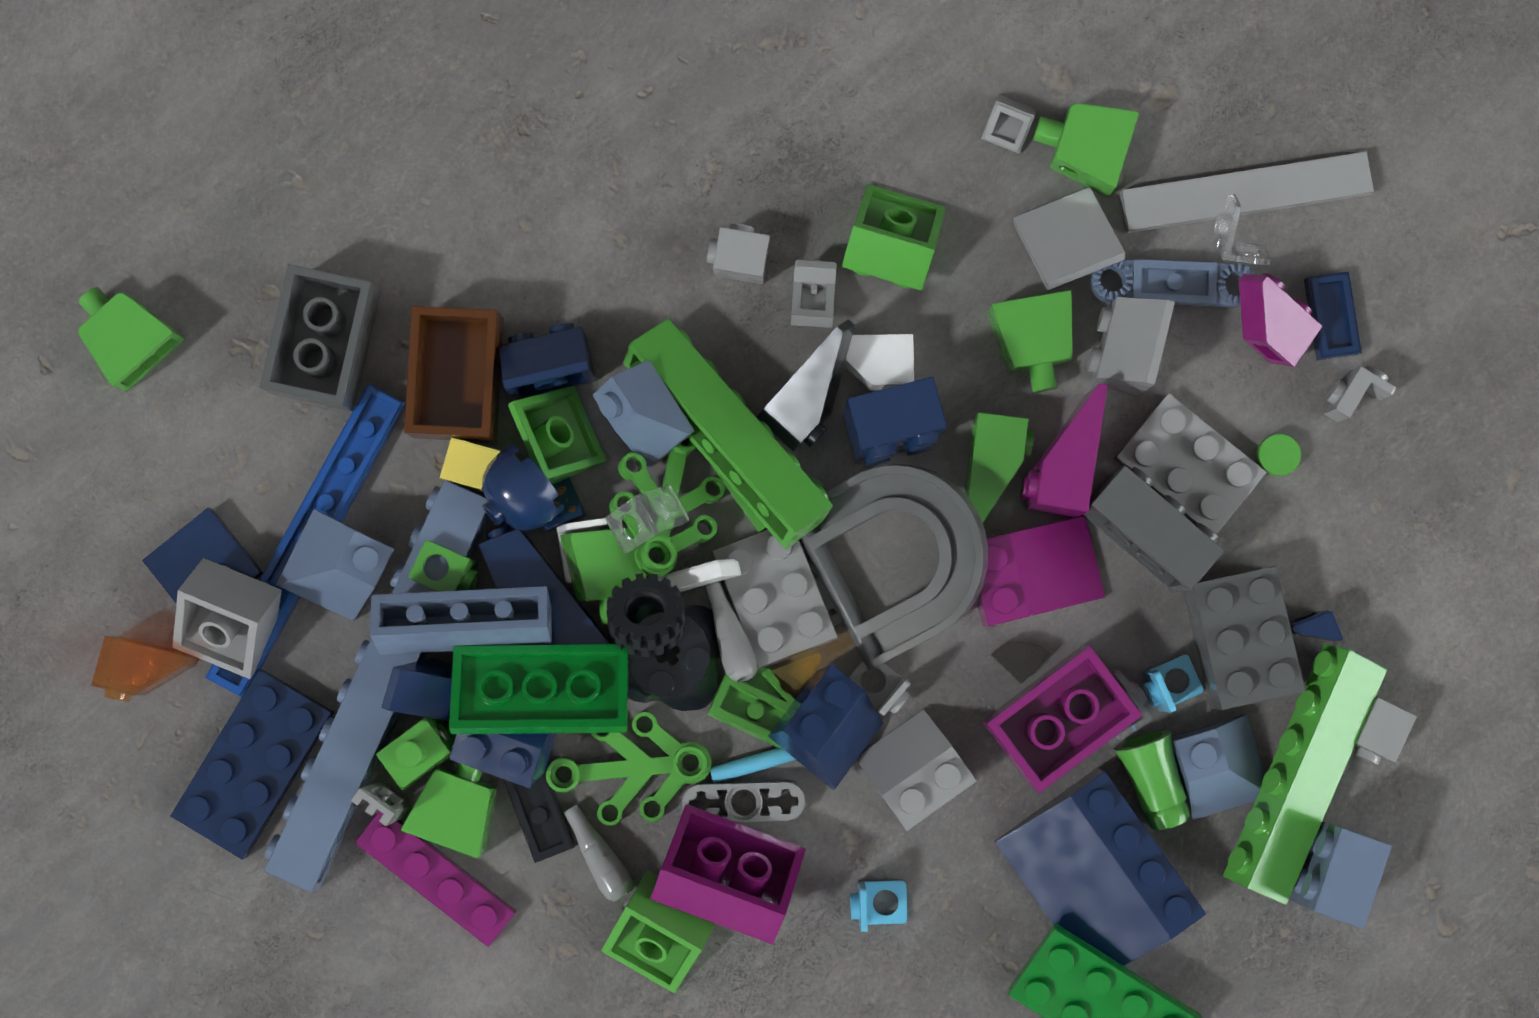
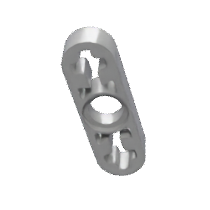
[682,781,805,822]

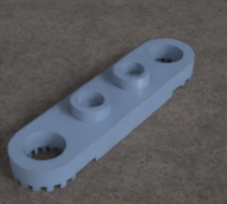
[1089,259,1255,307]

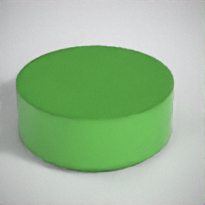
[1256,434,1301,477]

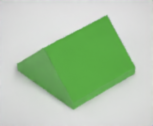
[508,386,606,485]

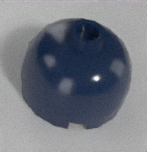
[482,444,564,531]

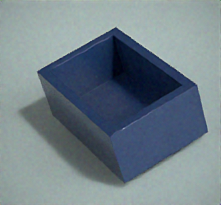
[843,376,947,467]

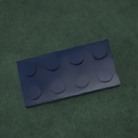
[170,669,334,860]

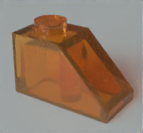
[91,636,199,702]

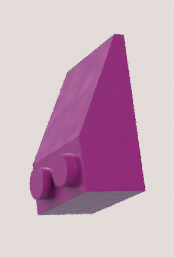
[1020,383,1108,518]
[976,516,1105,627]

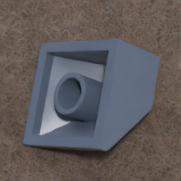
[593,360,694,469]
[276,509,394,621]
[1172,714,1266,820]

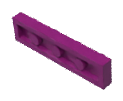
[355,812,516,947]

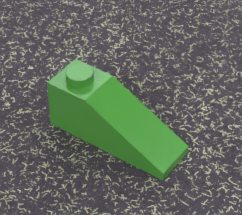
[965,413,1034,523]

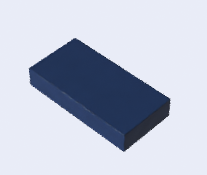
[1304,272,1362,361]

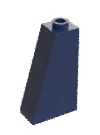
[479,525,612,645]

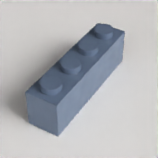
[370,586,552,655]

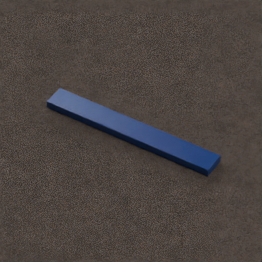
[205,383,406,697]

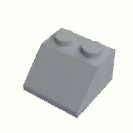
[1087,297,1175,396]
[172,558,282,679]
[857,709,977,831]

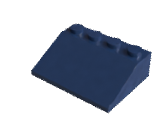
[994,768,1206,966]

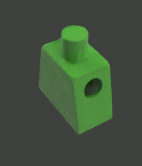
[1033,103,1139,197]
[78,287,185,392]
[987,290,1073,393]
[560,526,649,624]
[376,717,456,791]
[401,763,497,859]

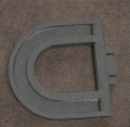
[800,464,988,671]

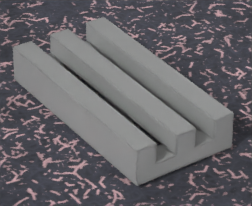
[351,782,411,826]

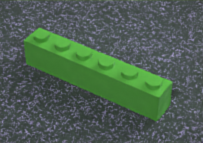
[623,318,833,550]
[1223,643,1387,905]

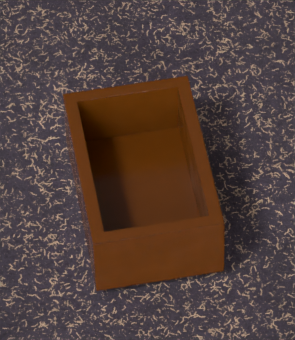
[404,306,504,442]

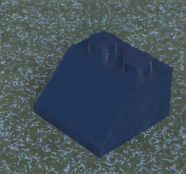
[499,323,596,400]
[768,664,883,790]
[450,733,556,789]

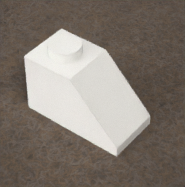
[844,334,914,391]

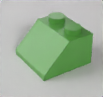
[842,184,946,291]
[601,870,716,993]

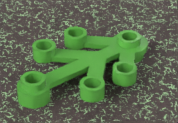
[609,437,725,577]
[546,711,712,826]

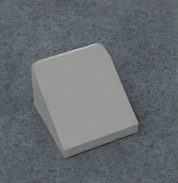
[981,95,1036,154]

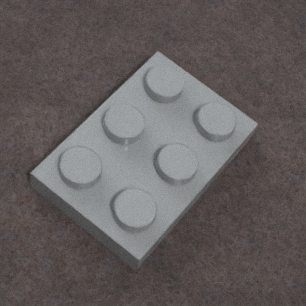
[1114,393,1267,535]
[713,530,837,670]

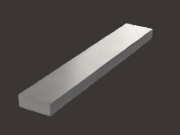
[1120,151,1374,233]

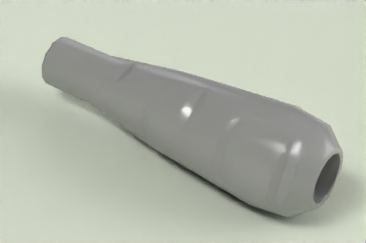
[706,582,758,682]
[563,805,633,902]

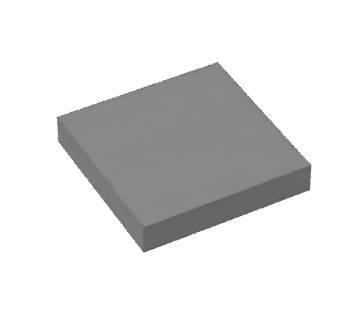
[1013,187,1125,290]

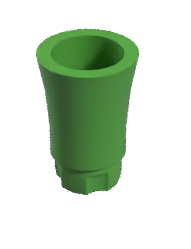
[1114,730,1190,831]

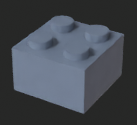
[1290,822,1392,929]

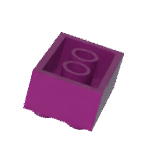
[981,646,1143,793]
[651,804,806,945]

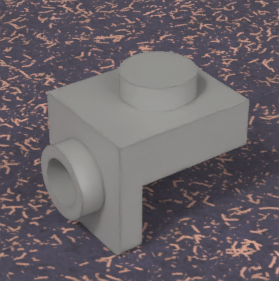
[791,259,837,328]
[1324,366,1396,423]

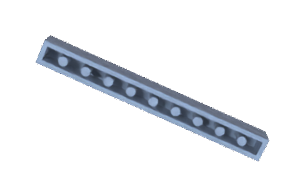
[264,480,490,893]

